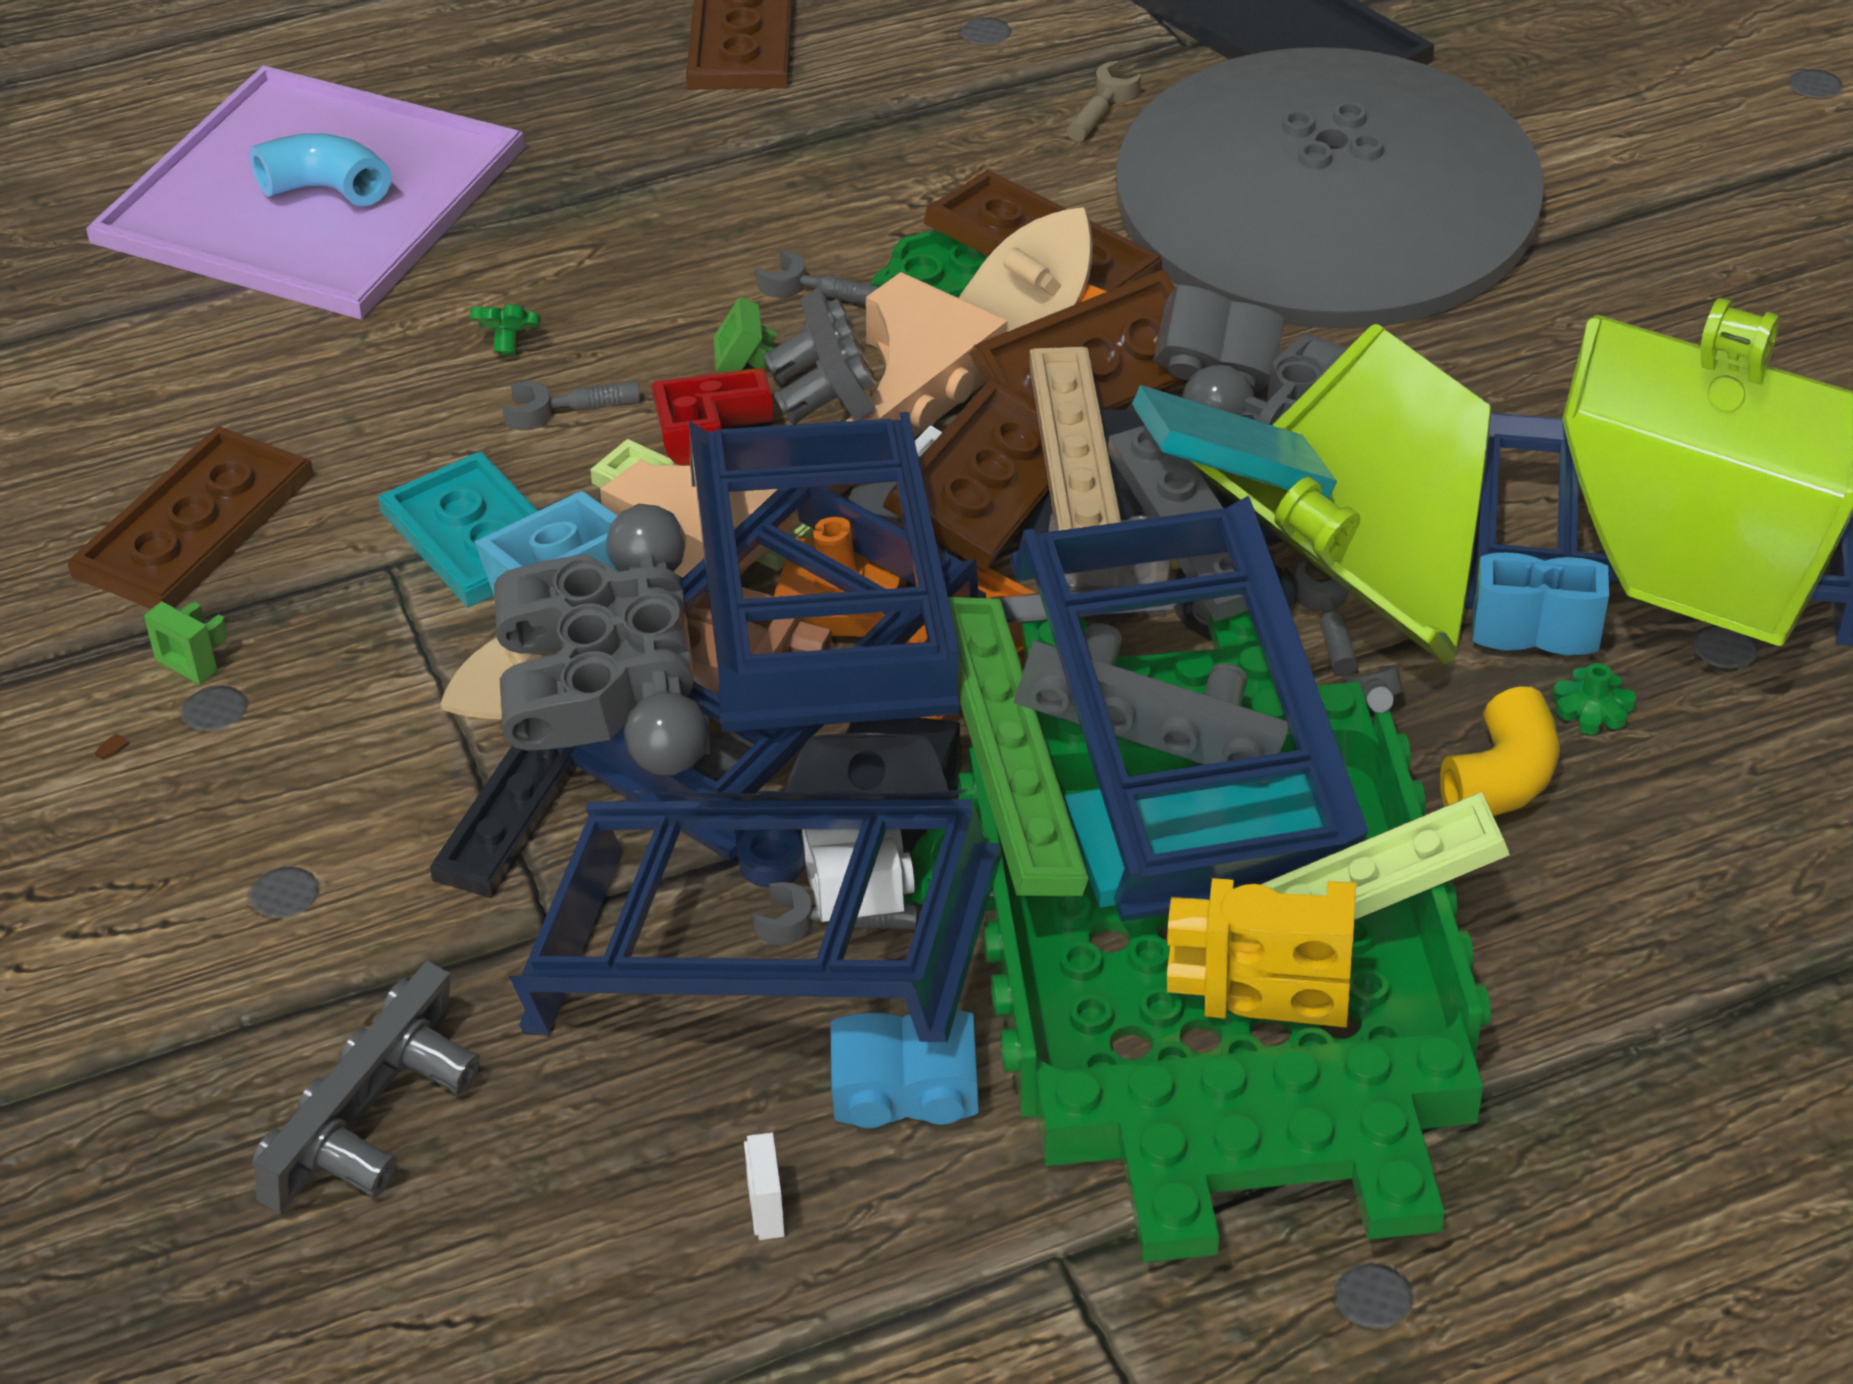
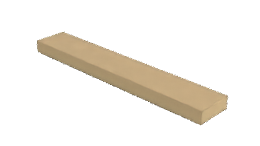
[1029,347,1121,531]

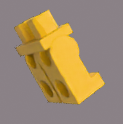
[1167,878,1356,1028]

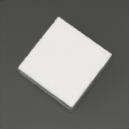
[744,1133,785,1240]

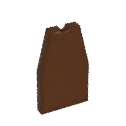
[94,733,129,760]

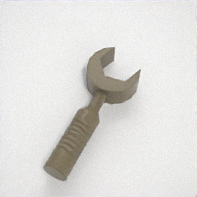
[1067,61,1141,142]

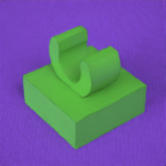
[713,297,777,373]
[144,601,228,685]

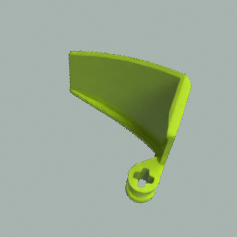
[1562,297,1853,646]
[1190,324,1492,664]

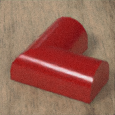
[651,368,774,466]

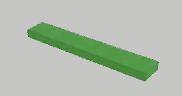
[948,597,1089,896]

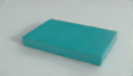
[1132,385,1337,499]
[378,451,538,608]

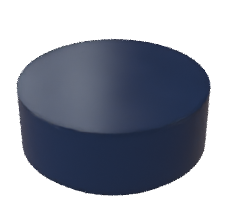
[737,829,805,887]

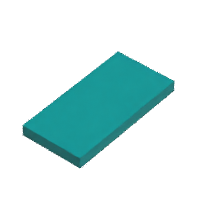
[1063,774,1324,908]

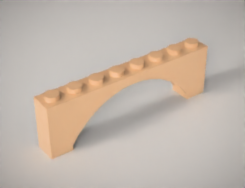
[600,272,1008,578]

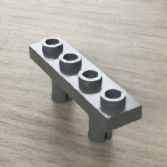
[763,287,876,425]
[1108,425,1249,625]
[1013,623,1288,784]
[252,960,480,1214]

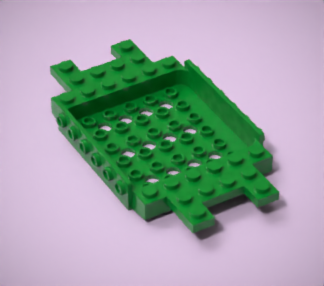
[958,611,1491,1263]

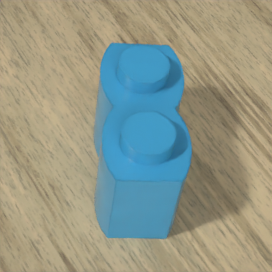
[1472,552,1609,656]
[831,1010,979,1128]

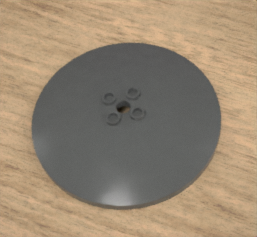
[1116,47,1544,329]

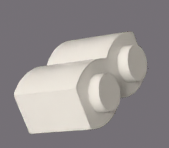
[802,829,914,922]

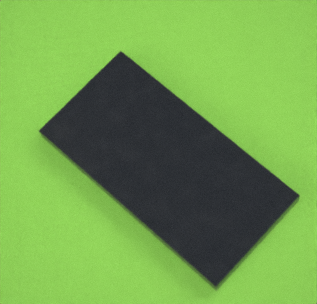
[1130,0,1435,65]

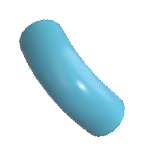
[249,133,392,206]

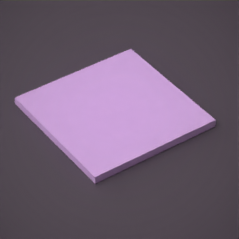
[86,65,525,320]

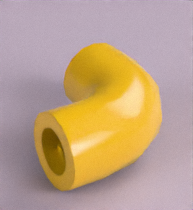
[1440,686,1560,816]

